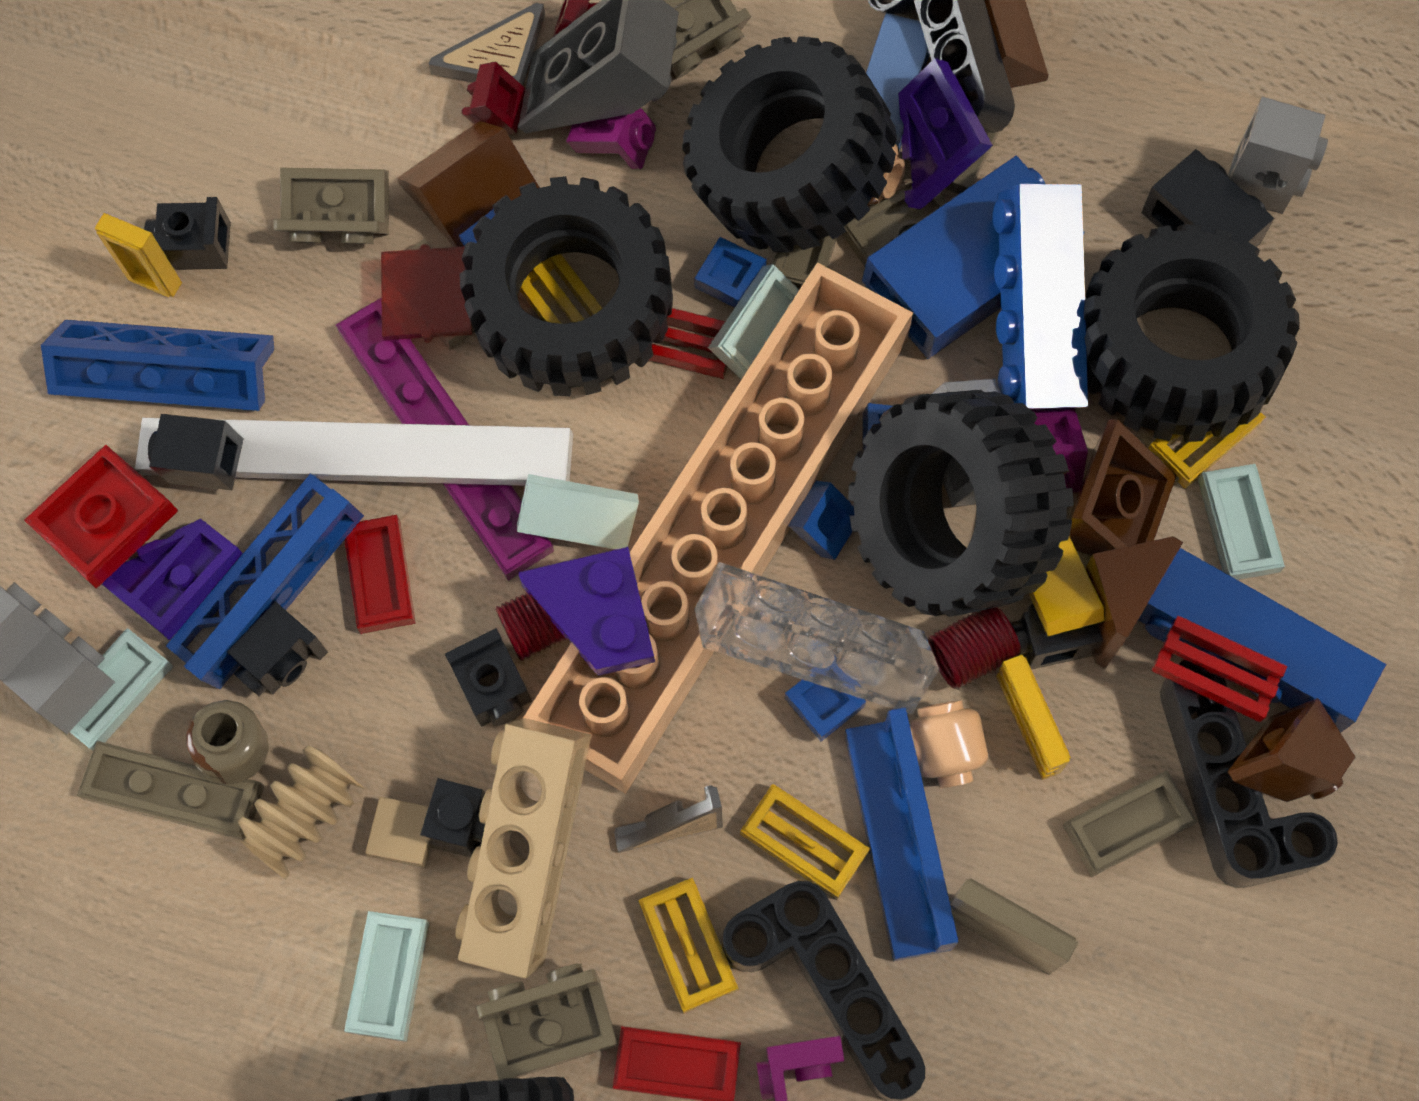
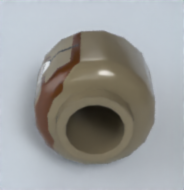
[185,700,269,785]

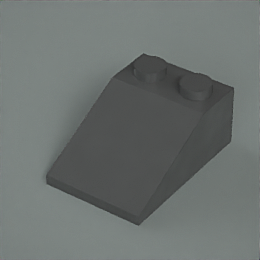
[518,0,679,133]

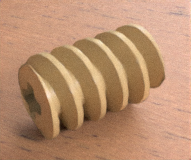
[238,745,366,880]

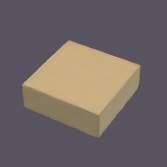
[365,796,430,868]

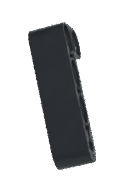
[867,0,1015,133]
[1160,660,1338,888]
[723,881,925,1101]

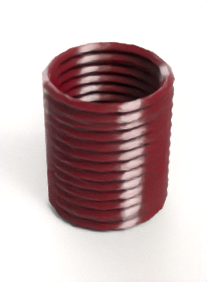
[495,592,567,661]
[927,607,1021,690]

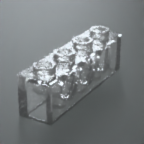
[694,562,940,715]

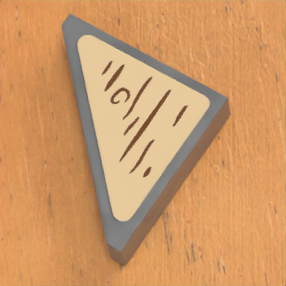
[429,3,545,86]
[614,785,723,853]

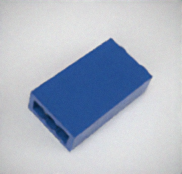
[862,155,1085,359]

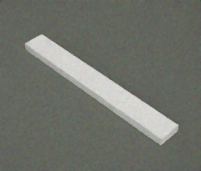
[135,418,573,486]

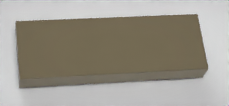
[77,741,264,840]

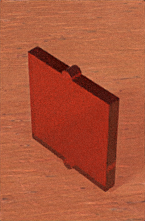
[381,244,472,343]

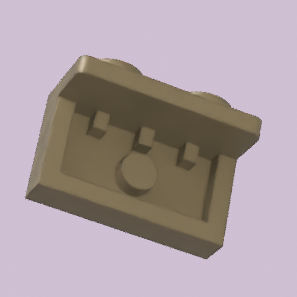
[665,0,751,78]
[274,168,389,244]
[476,963,618,1080]

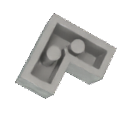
[0,582,115,734]

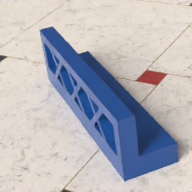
[41,319,274,411]
[166,473,364,689]
[844,707,959,962]

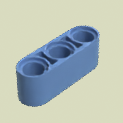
[866,13,930,151]

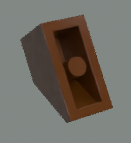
[1228,698,1356,802]

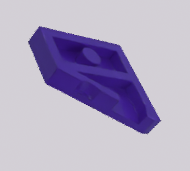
[898,58,993,209]
[101,519,243,640]
[519,547,655,676]

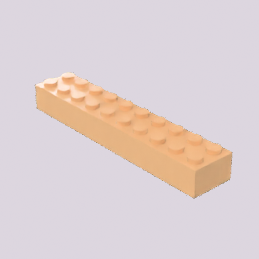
[522,262,913,794]

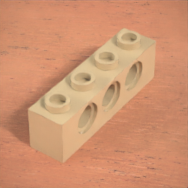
[456,718,591,979]

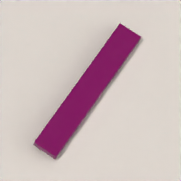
[336,298,554,581]

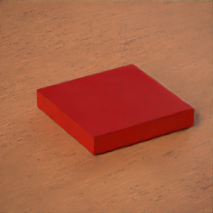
[24,444,178,589]

